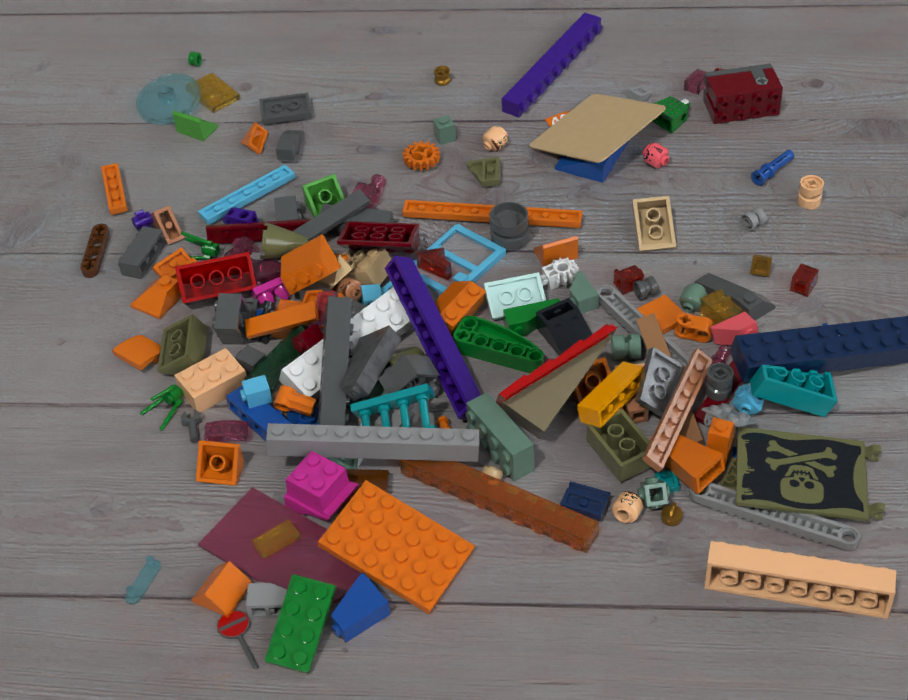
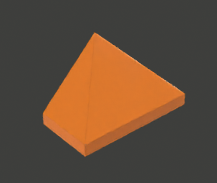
[240,122,268,155]

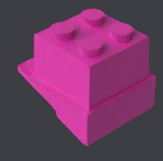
[284,451,359,521]

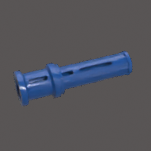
[751,150,794,185]

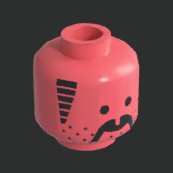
[643,143,670,169]

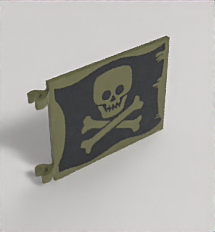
[736,427,885,521]

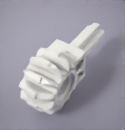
[540,257,579,290]

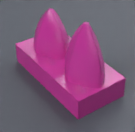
[252,276,290,311]

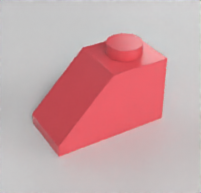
[711,312,758,345]

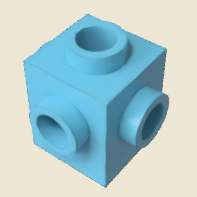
[732,382,765,415]

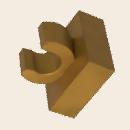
[750,254,773,277]

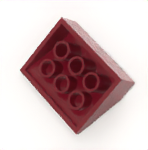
[337,221,420,253]

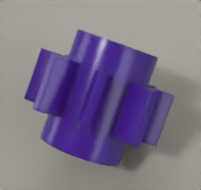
[131,209,153,230]

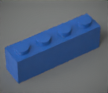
[226,386,291,441]

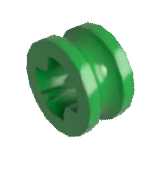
[188,51,202,67]

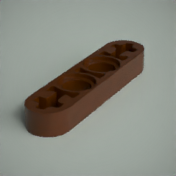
[81,223,110,278]

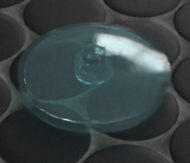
[136,73,201,124]

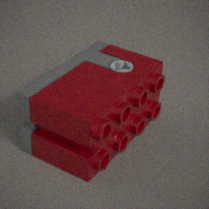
[703,63,783,124]

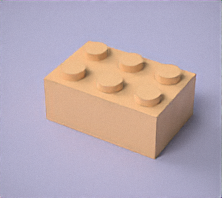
[174,348,247,413]

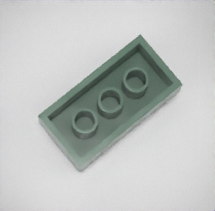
[466,392,534,482]

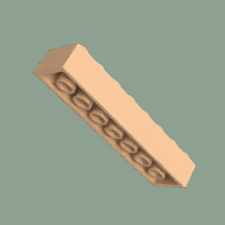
[704,541,896,619]

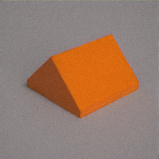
[533,236,578,267]
[196,440,244,486]
[191,561,252,617]

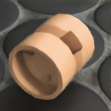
[797,175,824,209]

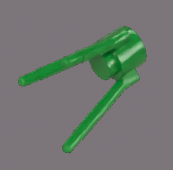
[181,231,220,260]
[140,384,184,431]

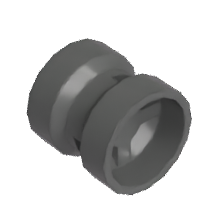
[633,276,658,300]

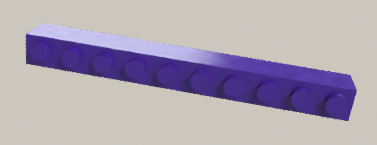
[501,12,602,118]
[384,255,481,420]

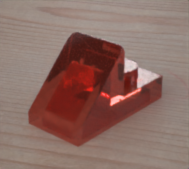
[416,248,452,280]

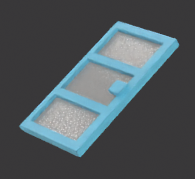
[381,224,506,302]

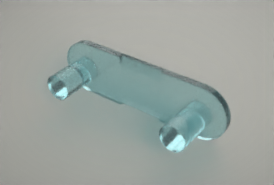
[125,556,161,604]

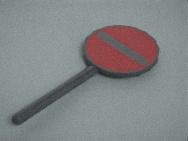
[217,610,257,669]

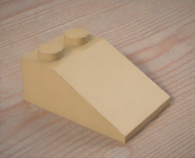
[632,196,676,252]

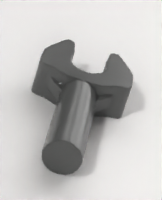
[181,409,202,443]

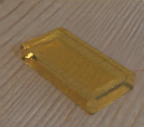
[252,519,300,559]

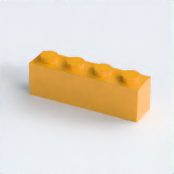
[577,361,644,428]

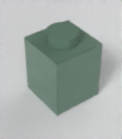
[433,115,456,145]

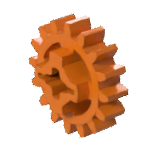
[403,141,440,171]

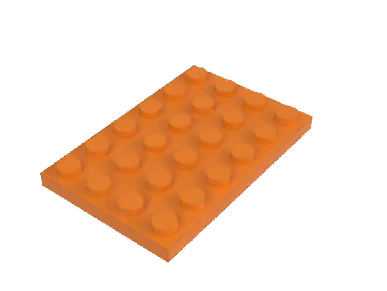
[317,480,475,614]

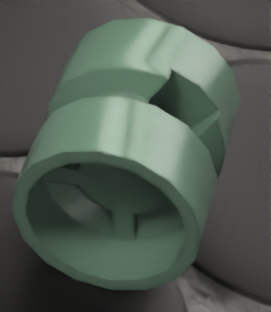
[611,334,641,360]

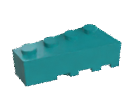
[750,364,838,417]

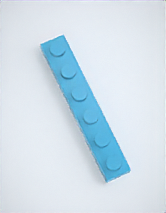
[198,165,295,225]

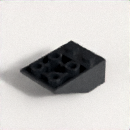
[536,298,592,355]

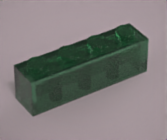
[244,325,305,393]

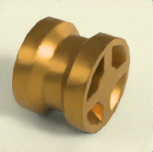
[434,66,451,86]

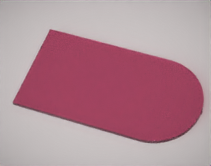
[198,487,361,604]

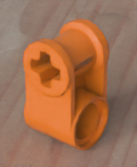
[674,313,713,343]

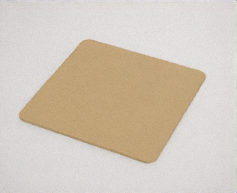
[529,94,666,163]

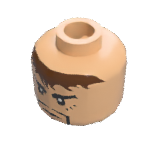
[482,126,508,152]
[612,491,643,523]

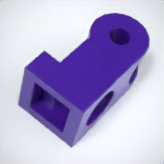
[222,208,259,224]

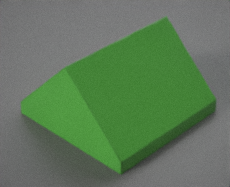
[173,110,218,141]
[302,173,344,217]

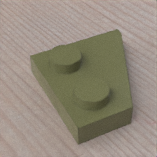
[467,157,501,187]

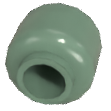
[679,283,708,313]

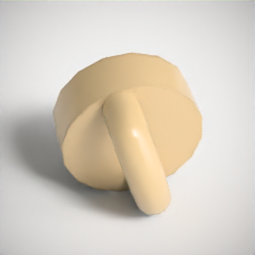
[481,465,503,487]

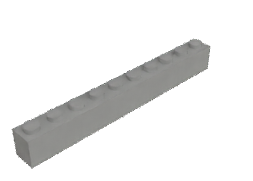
[266,423,479,462]

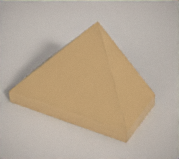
[317,255,353,289]

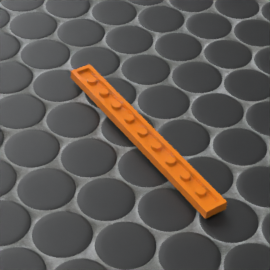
[402,200,582,228]

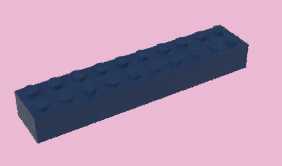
[729,316,908,383]

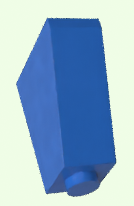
[331,572,390,643]

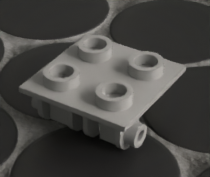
[702,403,757,428]

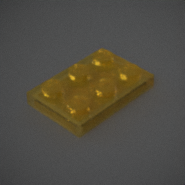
[186,72,240,113]

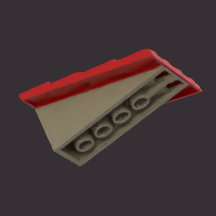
[496,324,617,439]

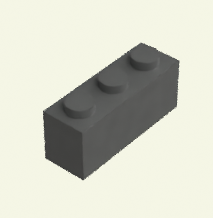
[118,226,166,279]

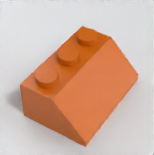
[281,234,341,295]
[434,281,486,337]

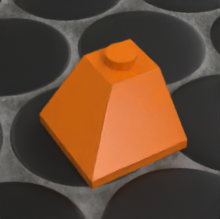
[130,274,181,320]

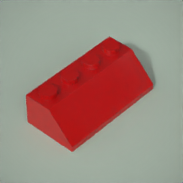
[175,252,257,304]

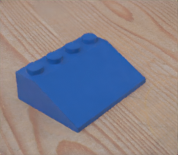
[555,141,629,183]

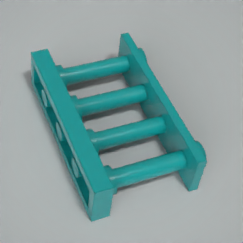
[350,383,437,428]

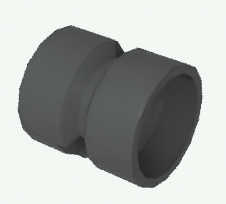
[705,363,734,401]

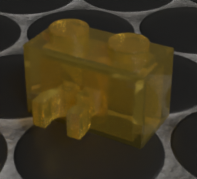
[699,289,744,326]

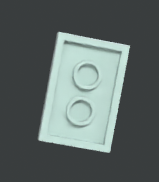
[483,272,546,321]

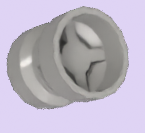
[741,207,767,231]

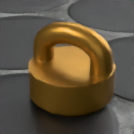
[661,502,683,526]

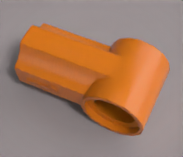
[273,385,317,417]

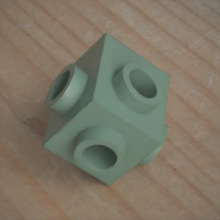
[637,477,670,509]

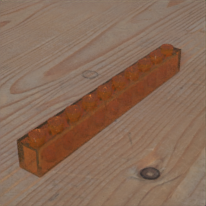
[400,460,599,553]

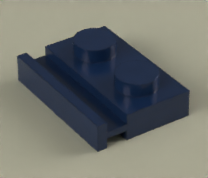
[560,481,611,521]

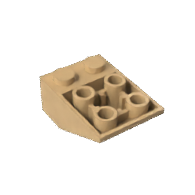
[342,248,391,285]

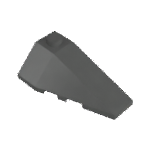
[695,273,776,321]

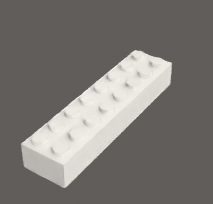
[279,287,412,399]

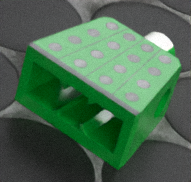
[652,96,690,134]

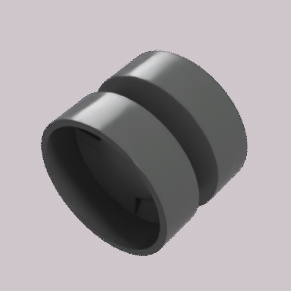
[490,202,529,251]

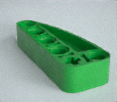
[453,315,544,374]

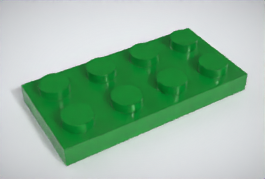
[264,574,336,674]

